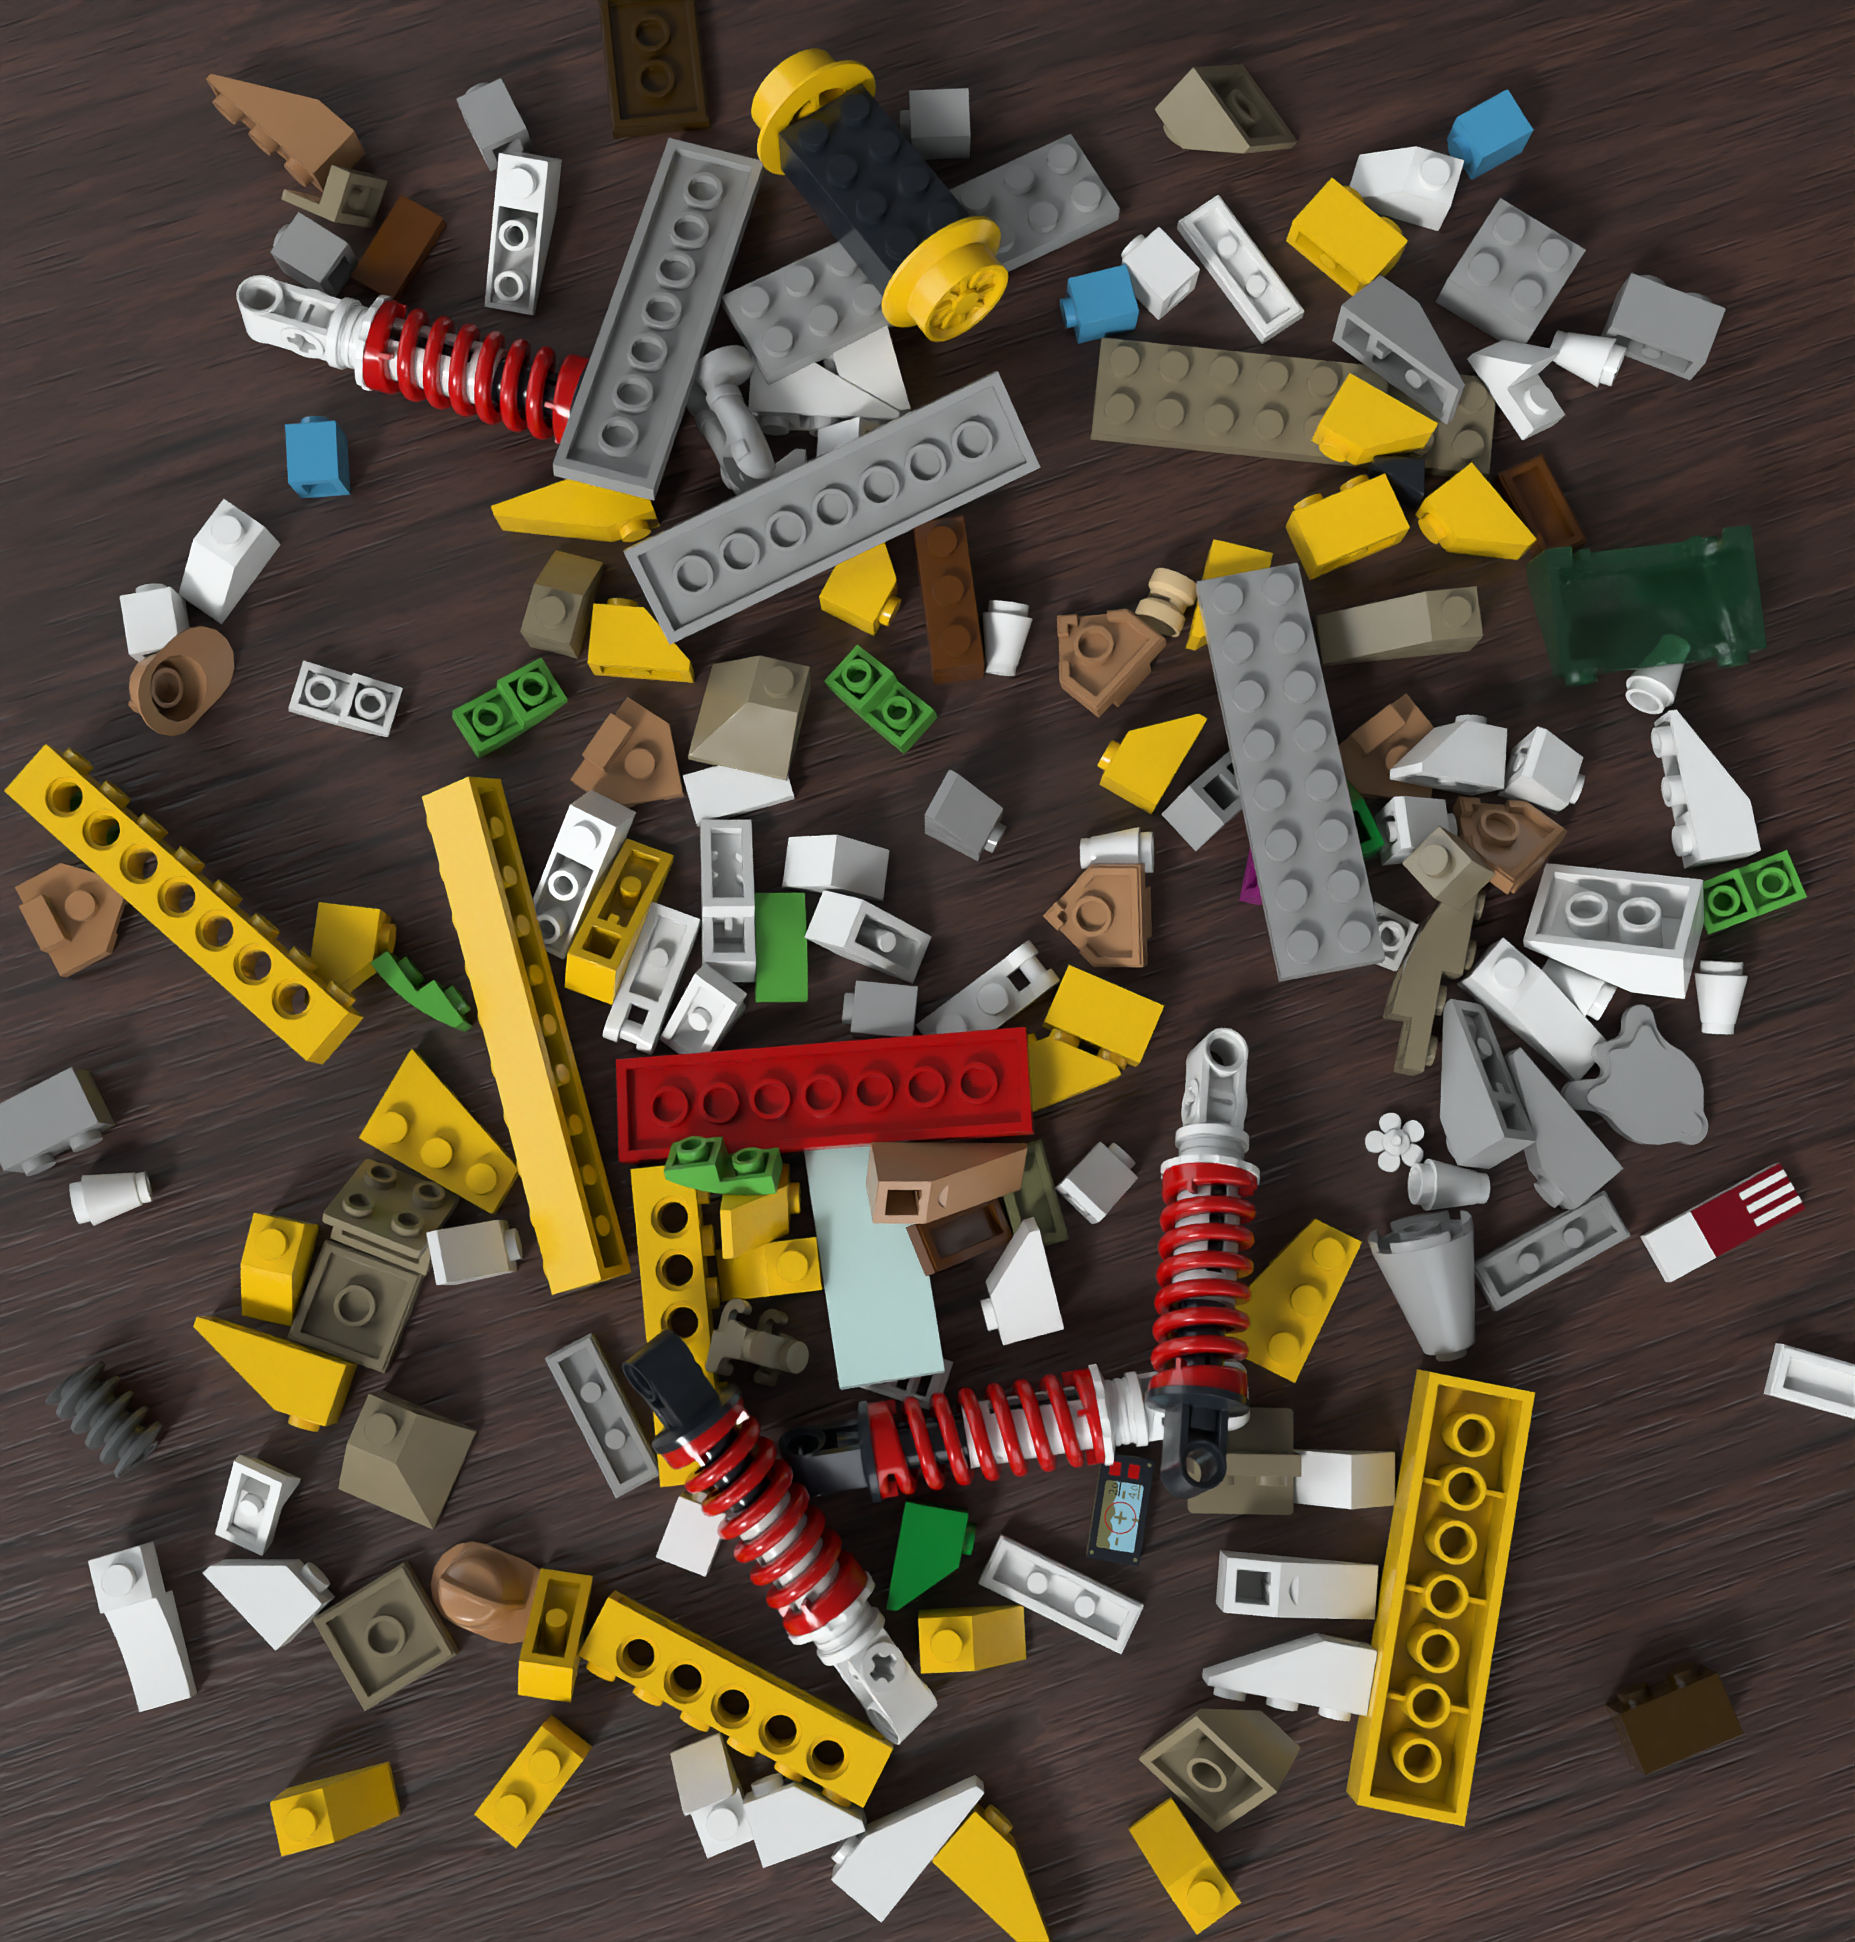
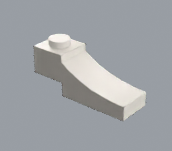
[700,820,756,982]
[88,1541,197,1712]

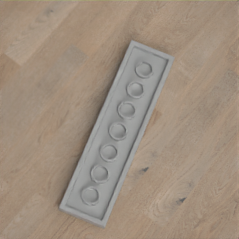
[721,134,1120,385]
[553,138,764,501]
[623,371,1040,645]
[1196,563,1385,982]

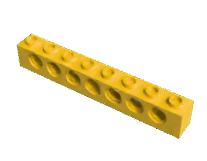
[4,744,364,1065]

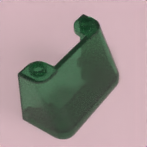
[1525,525,1767,686]

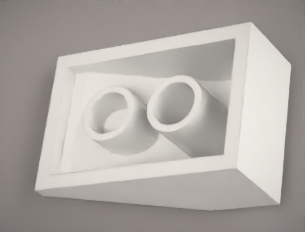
[1523,863,1704,999]

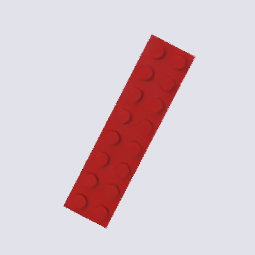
[616,1027,1034,1164]

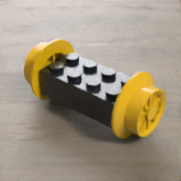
[751,48,1008,342]

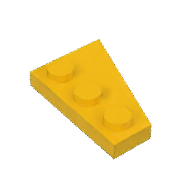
[359,1048,519,1215]
[1226,1219,1362,1383]

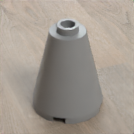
[1367,1210,1475,1361]

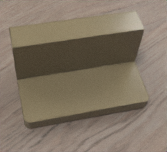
[281,165,387,228]

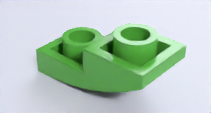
[824,644,938,754]
[452,658,568,759]
[1703,850,1807,935]
[754,893,808,1002]
[370,951,473,1032]
[664,1136,783,1195]

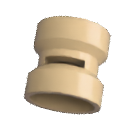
[1134,568,1197,637]

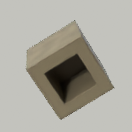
[1402,826,1496,911]

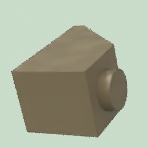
[520,550,605,659]

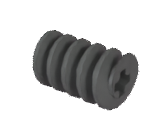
[45,1361,163,1479]

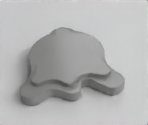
[1560,1004,1708,1145]

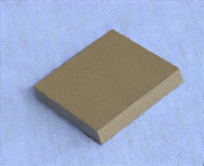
[287,1239,425,1373]
[312,1560,460,1711]

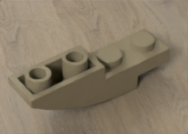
[1383,890,1485,1076]

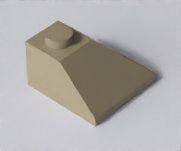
[1154,64,1298,154]
[688,655,811,781]
[338,1390,477,1530]
[1138,1709,1301,1833]

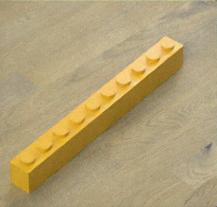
[422,777,632,1295]

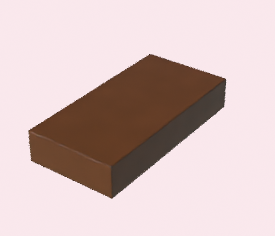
[350,195,446,302]
[1494,454,1588,567]
[906,1198,1013,1276]

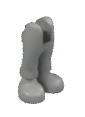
[686,345,776,495]

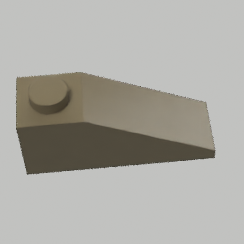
[1315,586,1483,667]

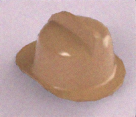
[128,626,235,736]
[431,1541,540,1644]

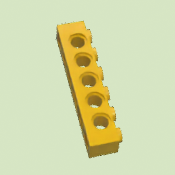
[630,1165,728,1487]
[578,1590,893,1808]

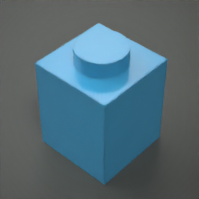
[1446,89,1533,180]
[1060,264,1139,344]
[285,416,351,499]

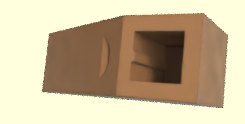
[206,74,366,192]
[866,1142,1027,1224]

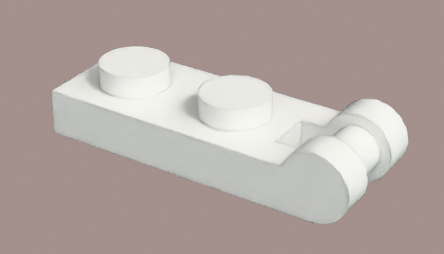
[603,902,702,1055]
[916,940,1061,1035]

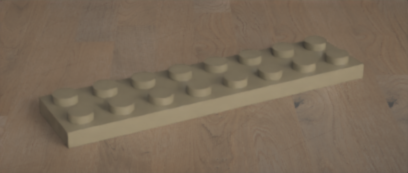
[1090,338,1496,478]

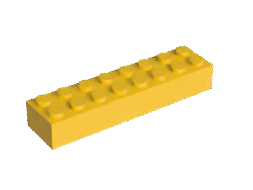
[1346,1369,1535,1827]

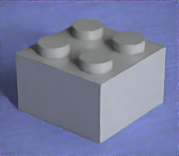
[1436,198,1586,344]

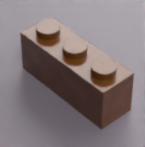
[913,516,985,685]

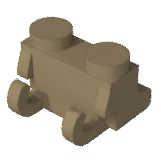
[705,1298,809,1387]

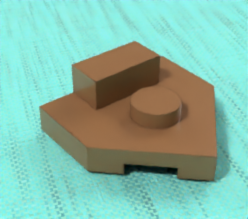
[1057,609,1167,718]
[1338,693,1434,799]
[570,697,684,808]
[1453,796,1568,895]
[15,863,129,978]
[1043,863,1152,967]

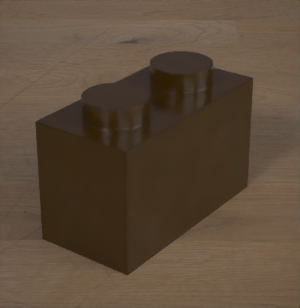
[1605,1662,1744,1776]

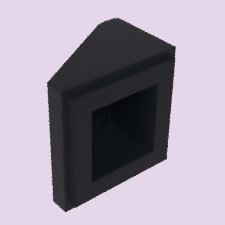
[1365,456,1425,509]

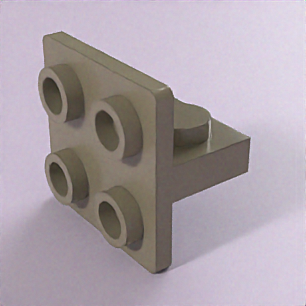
[322,1159,460,1276]
[1187,1407,1301,1515]

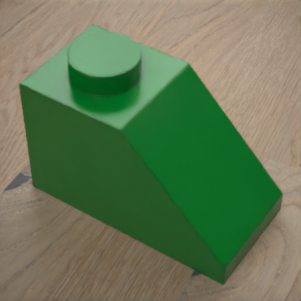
[886,1497,977,1611]

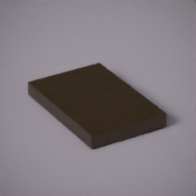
[598,0,711,139]

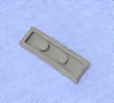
[1474,1190,1631,1311]
[545,1333,659,1498]

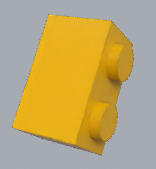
[1286,178,1408,296]
[1285,474,1410,580]
[1042,965,1164,1070]
[474,1714,592,1848]

